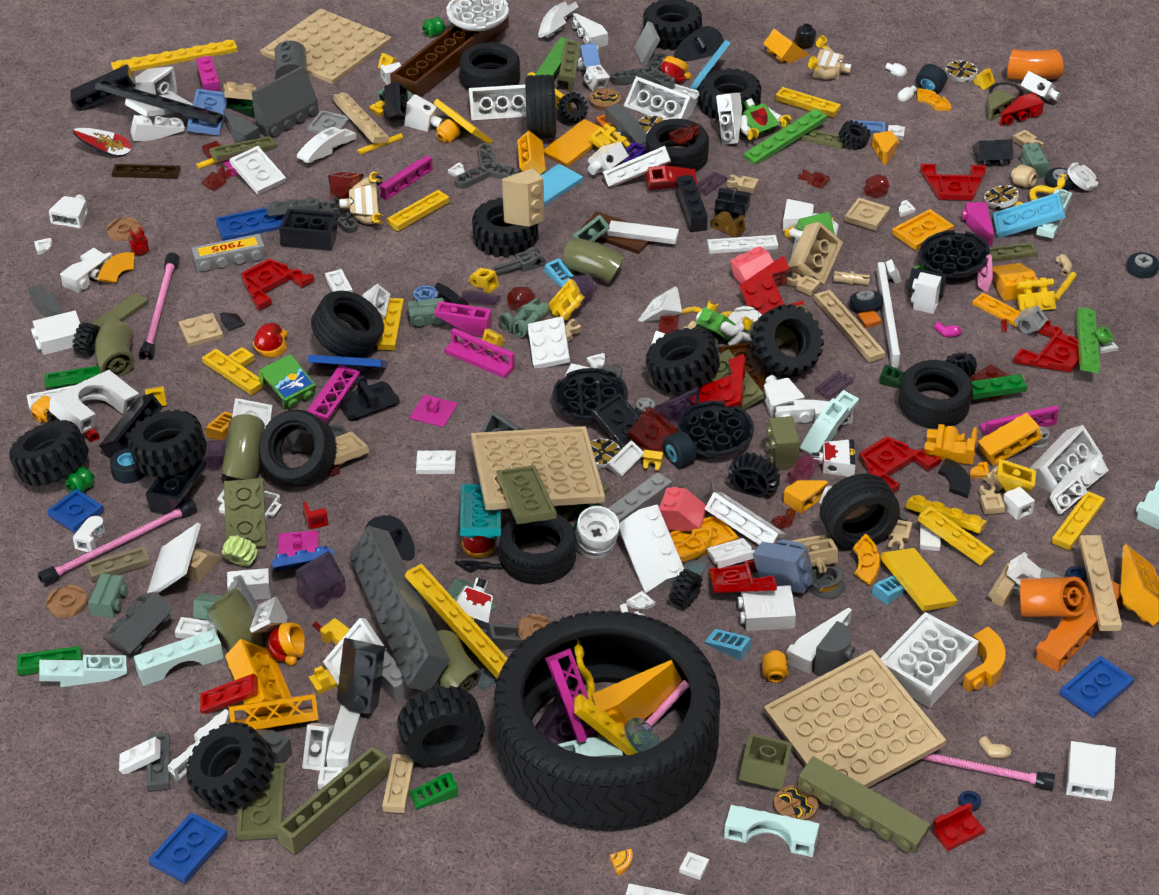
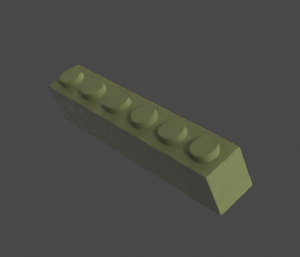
[276,746,389,855]
[798,756,930,853]

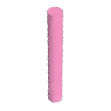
[641,680,689,733]

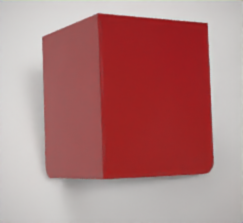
[302,502,329,530]

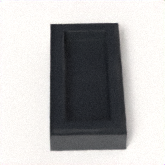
[434,282,469,306]

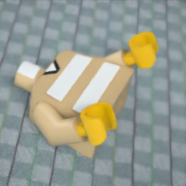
[808,35,852,80]
[339,172,384,225]

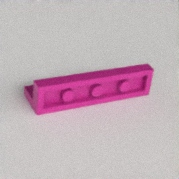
[378,155,433,201]
[444,328,515,378]
[307,365,360,422]
[979,405,1059,436]
[545,649,597,743]

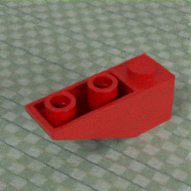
[1000,92,1044,126]
[645,165,697,190]

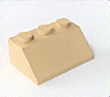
[502,168,545,227]
[788,222,843,285]

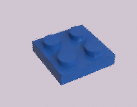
[47,489,104,533]

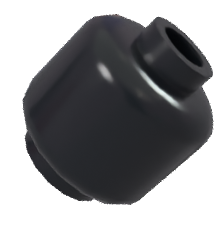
[795,24,816,48]

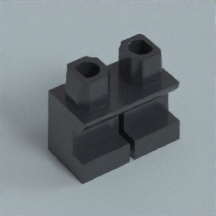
[715,188,751,220]

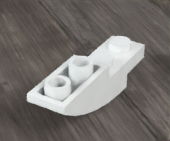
[538,1,578,38]
[297,127,356,163]
[775,400,853,425]
[1050,454,1109,514]
[168,709,230,782]

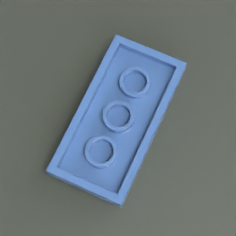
[187,89,228,136]

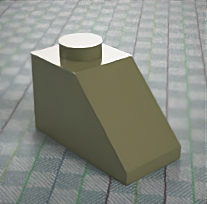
[987,89,1014,121]

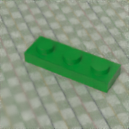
[44,366,101,388]
[971,374,1027,400]
[17,646,82,676]

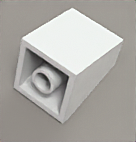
[134,67,178,95]

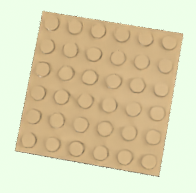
[260,9,392,84]
[471,426,605,510]
[764,649,946,788]

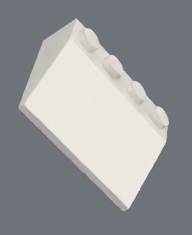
[880,612,979,708]

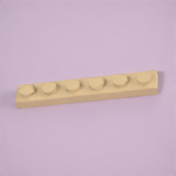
[332,92,389,143]
[814,290,885,363]
[1079,535,1122,631]

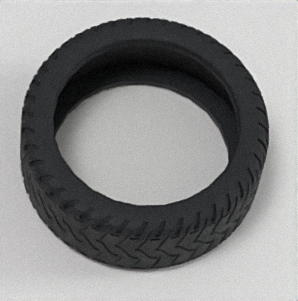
[494,611,720,831]

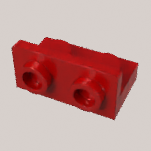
[932,803,985,851]

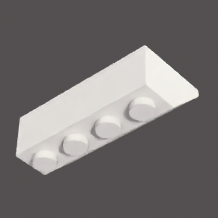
[624,76,697,120]
[469,85,526,121]
[1030,425,1103,493]
[619,505,684,594]

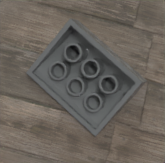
[252,66,319,138]

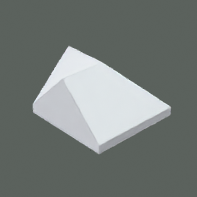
[638,286,682,322]

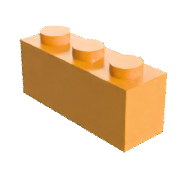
[517,130,546,175]
[978,413,1042,466]

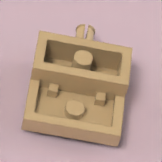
[791,534,838,573]

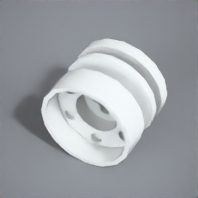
[575,506,620,559]

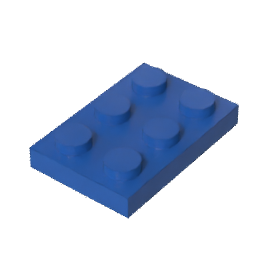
[271,546,334,572]
[1059,656,1134,718]
[148,812,228,884]

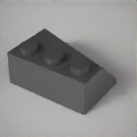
[102,591,173,654]

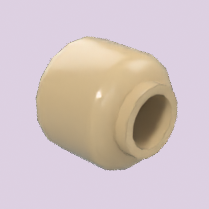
[1011,164,1038,188]

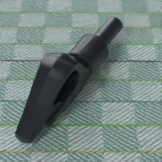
[455,560,503,573]

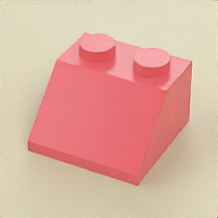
[730,246,781,284]
[659,487,707,531]

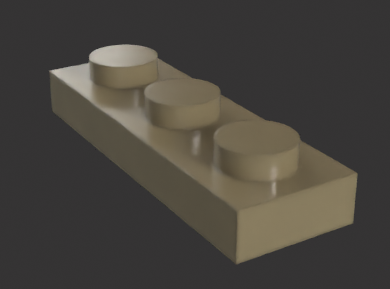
[86,546,151,582]

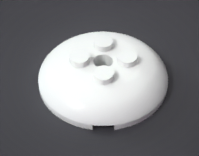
[447,0,509,31]

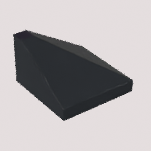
[220,312,245,331]

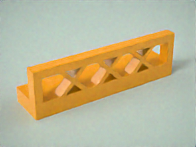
[228,693,319,730]

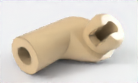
[1056,254,1073,276]
[979,736,1011,759]

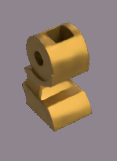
[711,211,745,238]

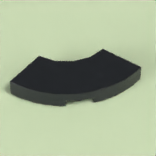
[938,458,971,498]

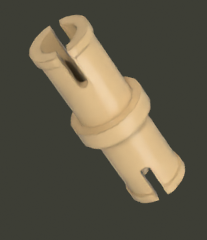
[833,271,870,286]

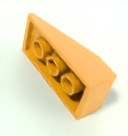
[1120,544,1159,626]
[592,660,683,731]

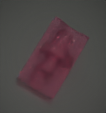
[787,451,821,484]

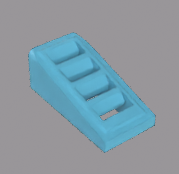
[544,258,579,288]
[872,575,906,605]
[705,629,752,661]

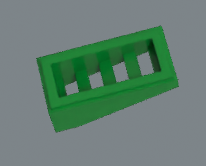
[409,772,458,810]

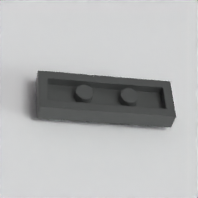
[267,197,320,216]
[146,732,170,791]

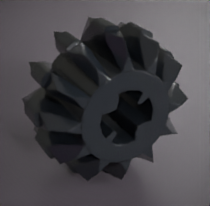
[946,352,977,378]

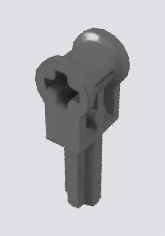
[494,247,546,275]

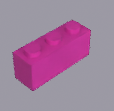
[196,56,221,92]

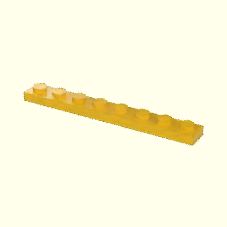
[111,40,238,71]
[405,563,508,679]

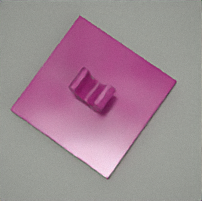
[409,395,458,427]
[278,531,318,556]

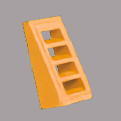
[205,411,232,441]

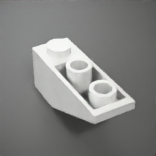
[571,13,608,47]
[716,93,742,145]
[130,115,185,142]
[60,252,113,293]

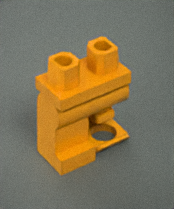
[924,424,977,465]

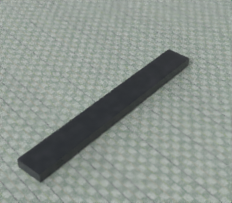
[95,79,223,124]

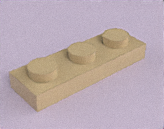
[382,754,415,813]

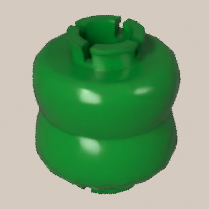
[422,17,446,38]
[65,467,95,493]

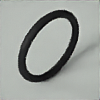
[989,82,1023,101]

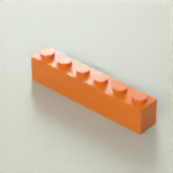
[1036,580,1123,672]

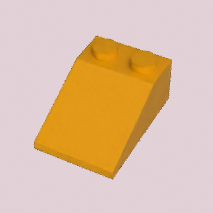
[992,263,1039,301]

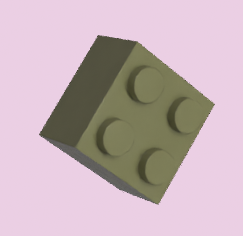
[765,416,800,471]
[739,733,792,790]

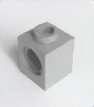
[1014,305,1048,334]

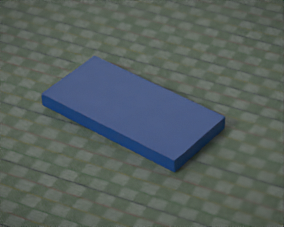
[215,207,285,241]
[307,355,388,369]

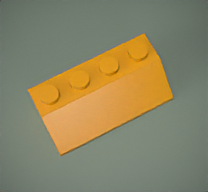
[225,639,295,716]

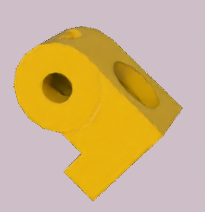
[469,268,499,293]
[320,618,350,647]

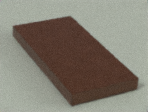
[579,211,651,254]
[719,342,769,392]

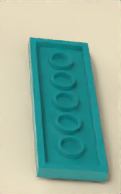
[460,484,501,538]

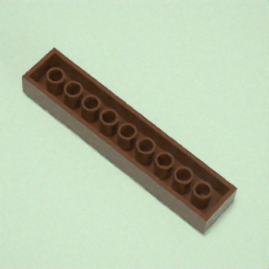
[390,16,509,97]

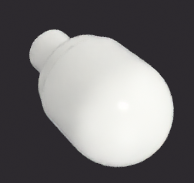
[885,63,907,77]
[897,86,917,102]

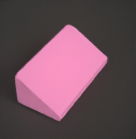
[977,254,993,292]

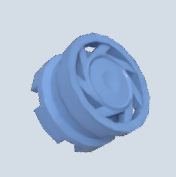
[413,285,438,301]

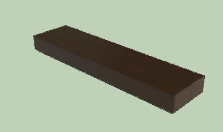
[111,164,181,179]

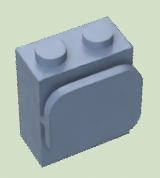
[753,539,813,593]

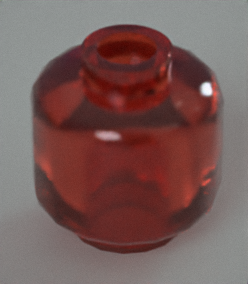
[863,174,890,198]
[507,287,535,310]

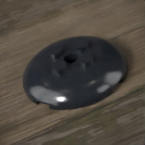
[919,230,990,279]
[553,368,628,422]
[677,401,754,458]

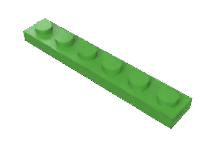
[744,108,827,165]
[1076,307,1100,374]

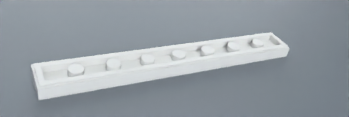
[877,262,900,367]

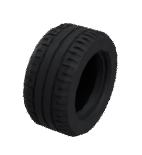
[460,42,520,91]
[525,74,556,138]
[646,118,709,172]
[311,290,384,358]
[898,360,973,429]
[259,410,337,486]
[819,473,900,549]
[500,514,576,584]

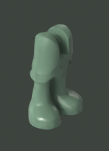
[499,298,550,338]

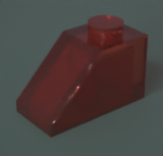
[328,171,364,198]

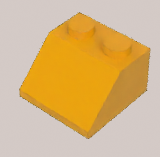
[763,29,809,63]

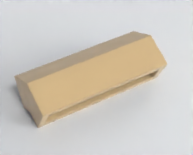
[988,562,1017,607]

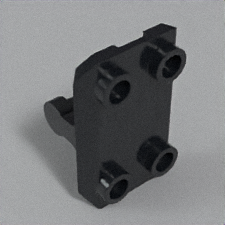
[339,376,400,420]

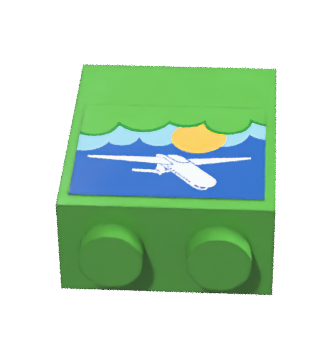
[259,354,316,410]

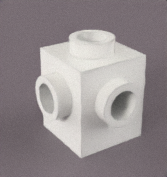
[583,65,610,91]

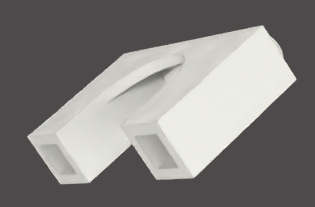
[49,370,139,434]

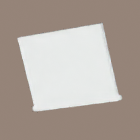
[147,523,201,593]

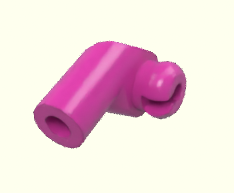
[934,322,962,338]

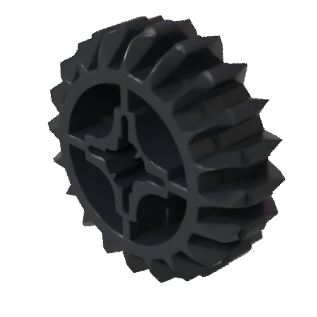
[728,452,781,499]

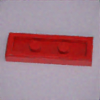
[200,673,258,714]

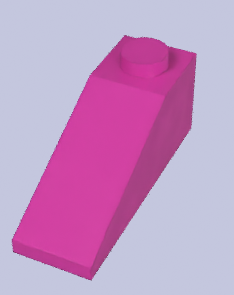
[962,202,994,246]
[434,301,492,336]

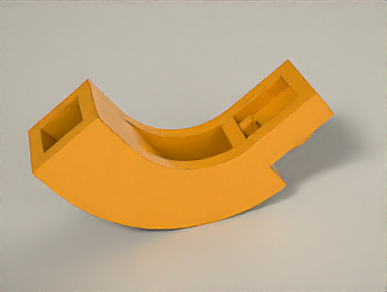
[963,626,1006,692]

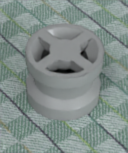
[636,398,655,420]
[1031,426,1050,449]

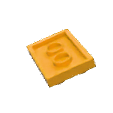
[892,209,954,251]

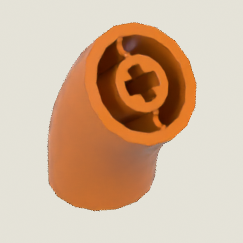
[1007,49,1063,81]
[1020,577,1089,618]

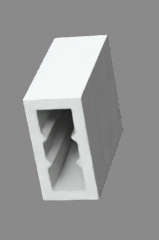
[31,311,80,355]
[737,585,796,631]
[1066,741,1116,801]

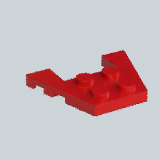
[920,164,987,200]
[739,256,804,315]
[241,258,315,311]
[1013,320,1079,372]
[686,354,747,407]
[859,436,941,493]
[709,559,777,593]

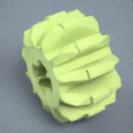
[222,535,258,567]

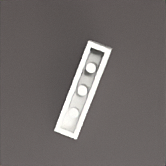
[250,596,288,633]
[786,608,852,674]
[326,705,361,770]

